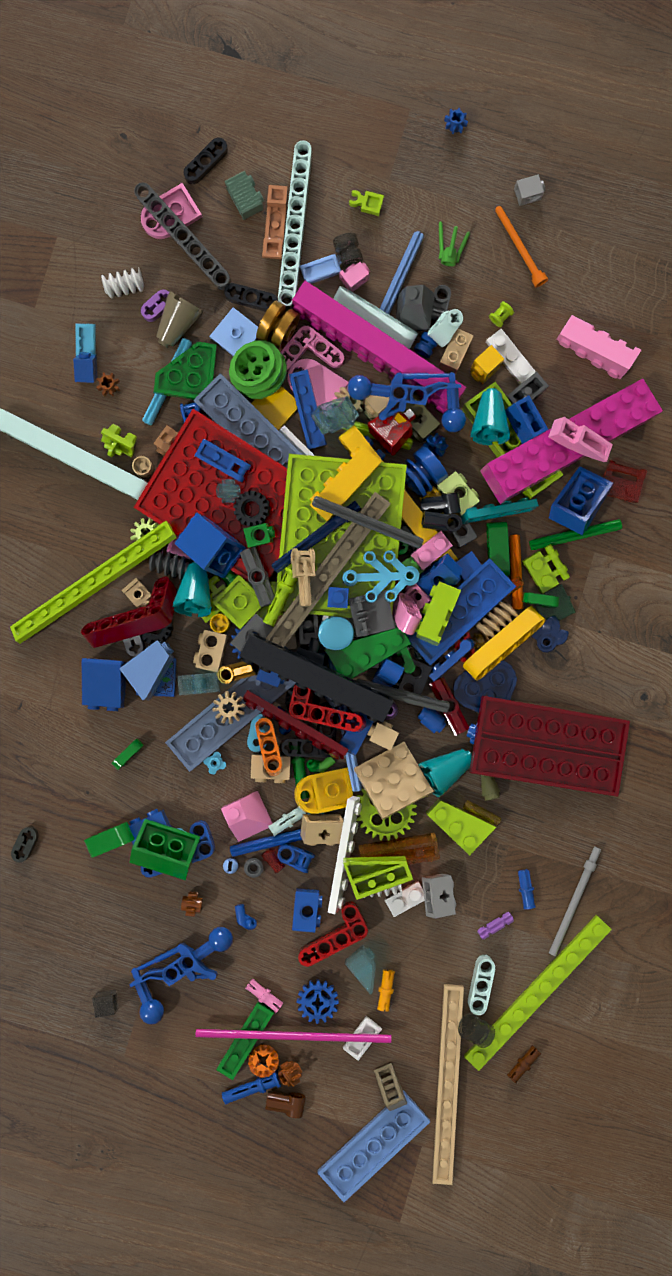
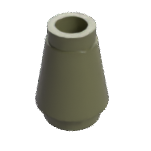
[481,775,501,801]

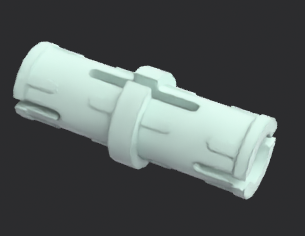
[268,807,306,836]

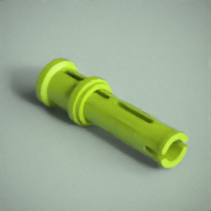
[263,567,298,627]

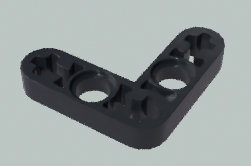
[279,702,337,758]

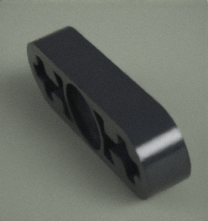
[183,137,228,184]
[224,283,278,312]

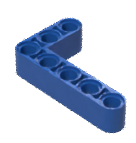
[339,659,404,756]

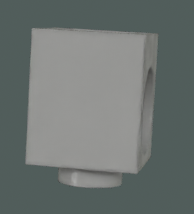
[514,174,545,206]

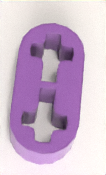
[141,290,169,322]

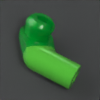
[306,757,336,773]

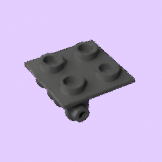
[348,590,395,637]

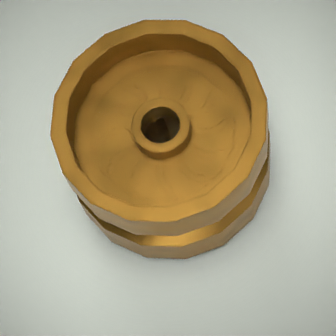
[256,300,300,351]

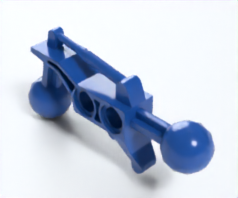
[347,372,466,433]
[129,927,233,1025]

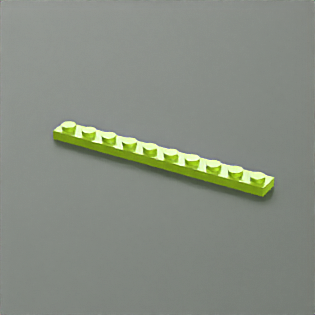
[10,521,177,644]
[464,915,612,1071]

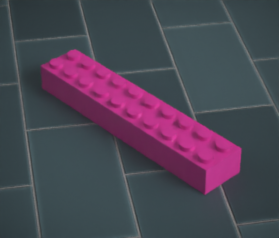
[292,281,466,414]
[480,379,663,504]

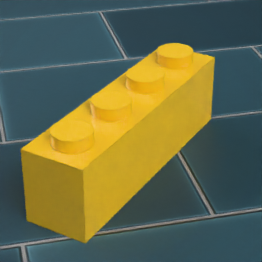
[310,446,381,521]

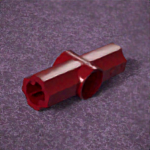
[429,677,469,736]

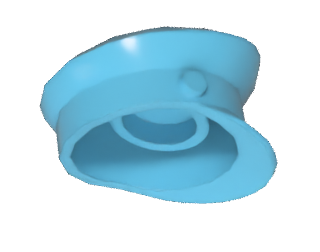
[318,616,354,650]

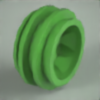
[229,340,287,399]

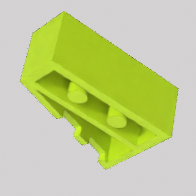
[415,581,461,646]
[426,799,496,856]
[343,856,413,900]

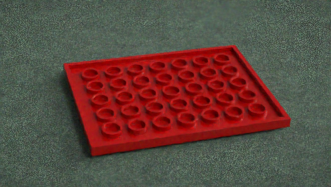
[134,409,287,582]

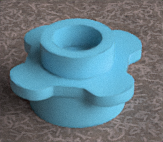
[203,752,226,774]

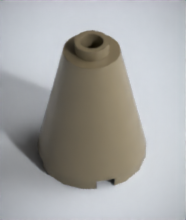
[156,291,203,348]

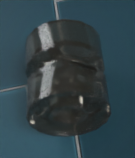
[333,233,363,269]
[458,1013,495,1048]

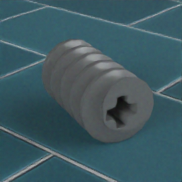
[149,549,192,580]

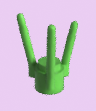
[438,221,470,267]

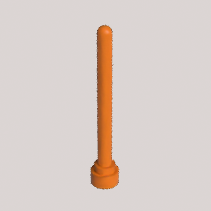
[495,206,549,288]

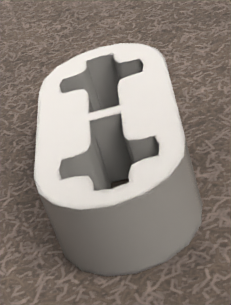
[123,635,145,657]

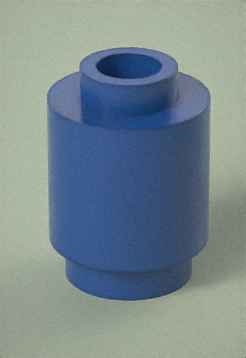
[417,707,446,733]

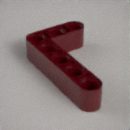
[81,576,178,648]

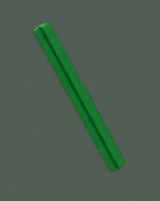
[529,519,623,550]

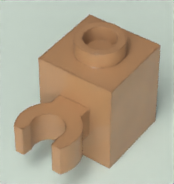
[154,425,178,457]

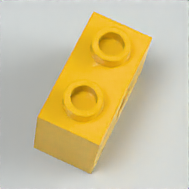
[470,345,504,384]

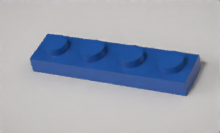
[289,370,327,449]

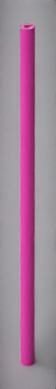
[196,1029,391,1043]

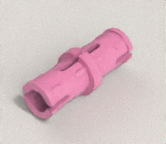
[245,979,283,1013]

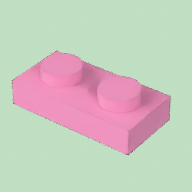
[410,531,453,570]

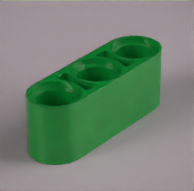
[486,522,510,577]
[84,822,135,858]

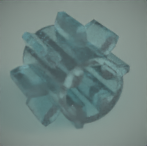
[216,479,240,503]

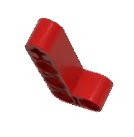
[289,685,366,732]
[298,901,368,967]

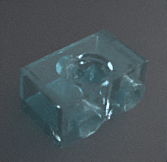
[311,396,359,435]
[178,673,220,695]

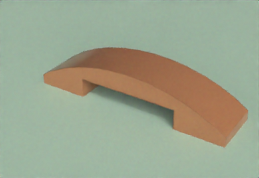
[262,185,288,259]

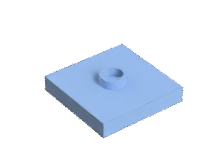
[209,308,258,356]

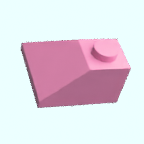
[221,791,273,842]

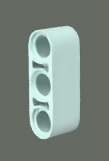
[468,955,495,1015]

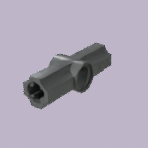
[240,547,275,607]

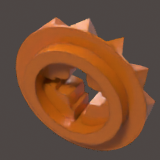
[248,1045,279,1078]

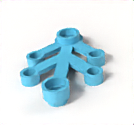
[342,550,419,603]

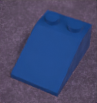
[549,466,613,535]

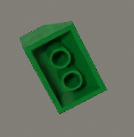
[129,819,200,881]

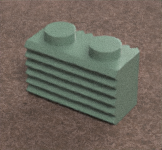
[224,171,264,220]

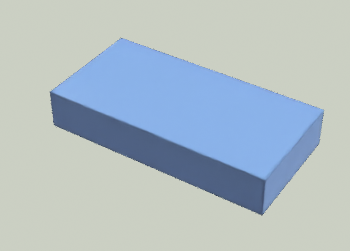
[300,254,341,284]

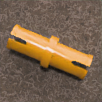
[377,969,395,1012]

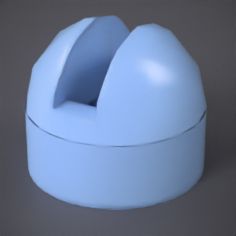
[223,858,239,874]

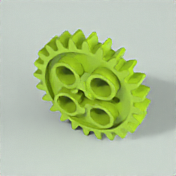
[356,789,417,841]

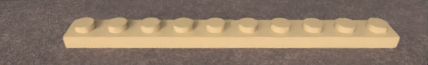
[432,984,464,1185]

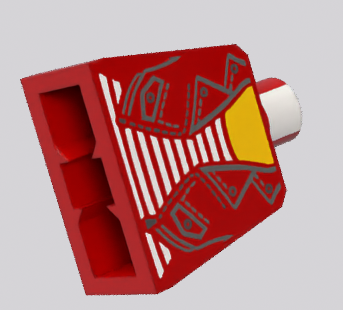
[368,408,416,456]

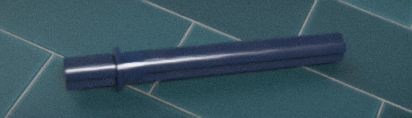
[272,501,361,573]

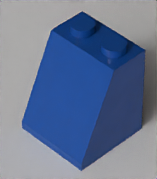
[174,513,246,578]
[82,658,128,711]

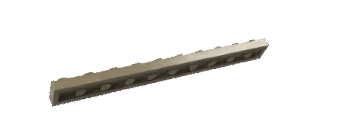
[266,492,391,647]

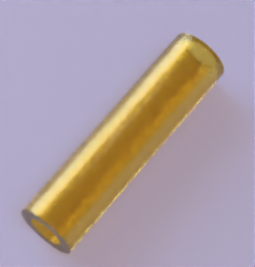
[463,800,501,826]

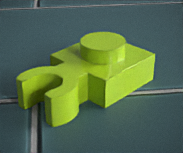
[349,190,384,216]

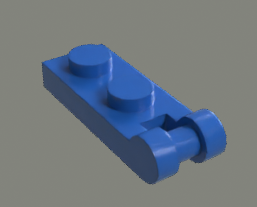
[194,439,252,483]
[429,638,475,681]

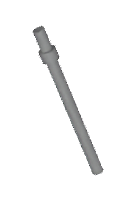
[549,846,601,956]

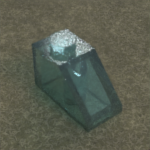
[345,945,376,994]

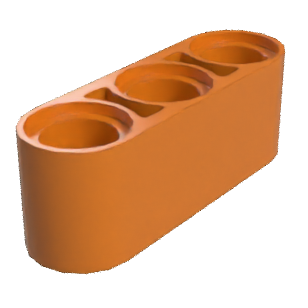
[255,718,283,776]

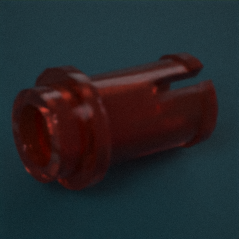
[261,848,285,874]

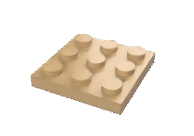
[354,742,433,820]

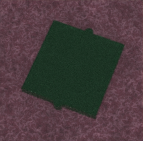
[534,584,576,620]

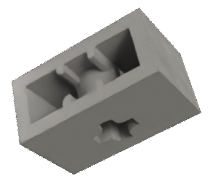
[422,874,456,918]

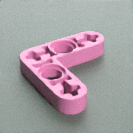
[281,326,344,373]

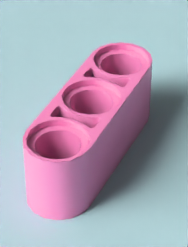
[392,593,422,635]

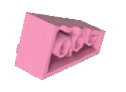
[556,315,641,379]

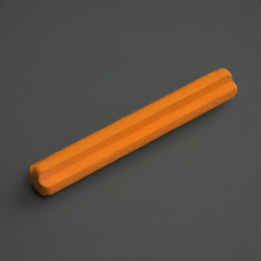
[509,534,523,610]

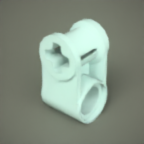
[428,309,463,347]

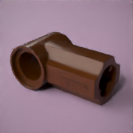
[265,1091,306,1118]

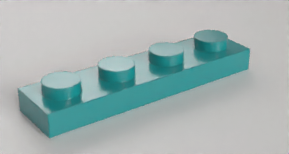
[460,498,538,524]

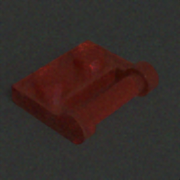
[604,460,647,503]

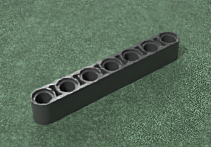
[134,182,231,290]

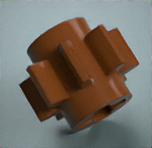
[96,372,120,397]
[181,892,203,917]
[278,1061,302,1087]

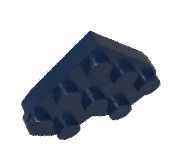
[453,661,517,713]

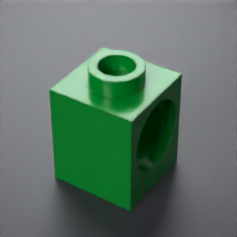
[243,523,275,548]

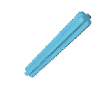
[142,338,192,425]

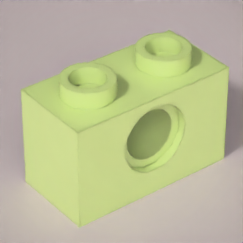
[436,471,479,516]

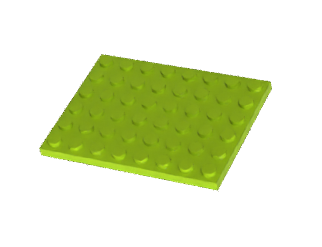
[276,454,407,618]

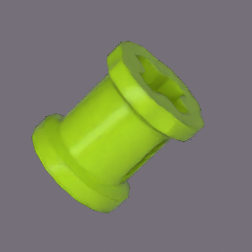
[489,301,514,327]

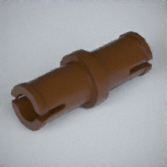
[507,1045,541,1083]

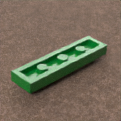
[216,1001,274,1080]

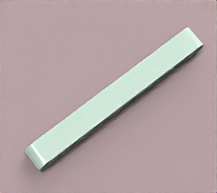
[278,140,312,311]
[0,408,148,500]

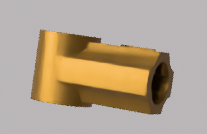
[218,661,259,684]

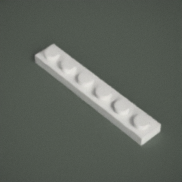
[328,796,362,914]

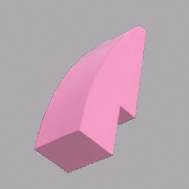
[548,417,613,462]

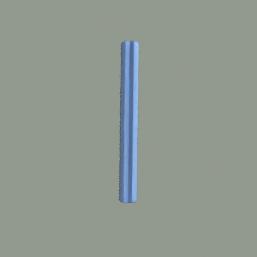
[380,231,424,314]

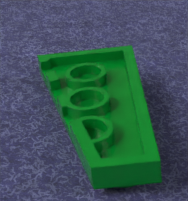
[325,628,412,679]

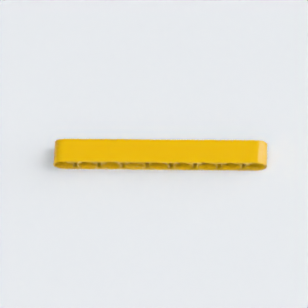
[338,425,458,563]

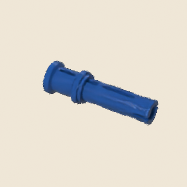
[222,1070,282,1104]

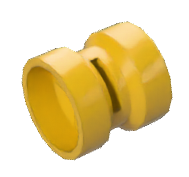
[210,614,231,634]

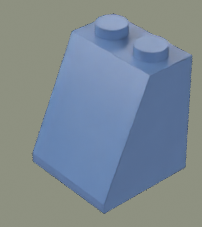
[120,640,174,701]

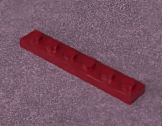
[243,690,349,759]

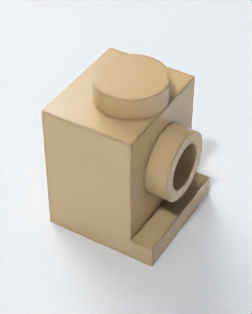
[122,578,151,608]

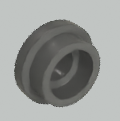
[244,858,263,878]

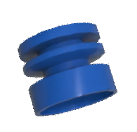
[405,446,448,498]

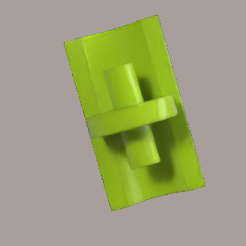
[101,424,137,457]

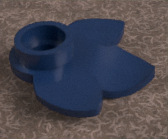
[531,616,569,653]

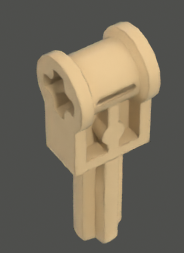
[291,548,315,607]

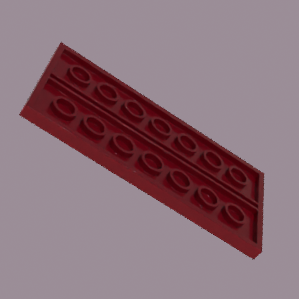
[469,696,630,797]

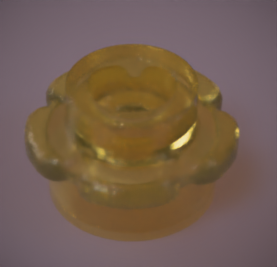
[471,633,485,650]

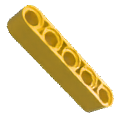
[463,606,546,681]

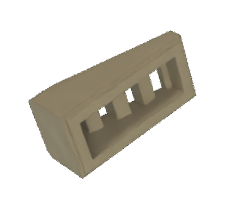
[374,1063,407,1111]

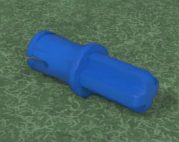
[518,869,536,909]

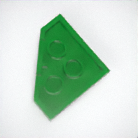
[153,342,217,400]

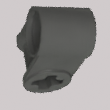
[431,285,451,321]

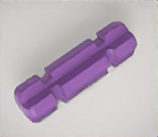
[478,912,514,939]

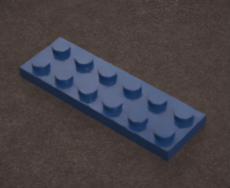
[407,558,516,666]

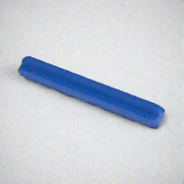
[230,829,302,857]

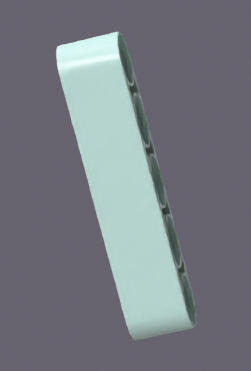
[333,286,418,349]

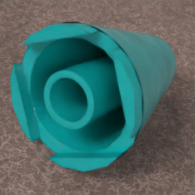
[471,388,510,445]
[173,562,212,617]
[418,749,472,797]

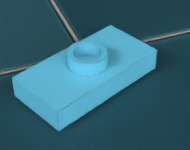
[75,323,96,356]

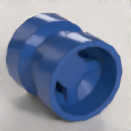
[414,331,438,358]

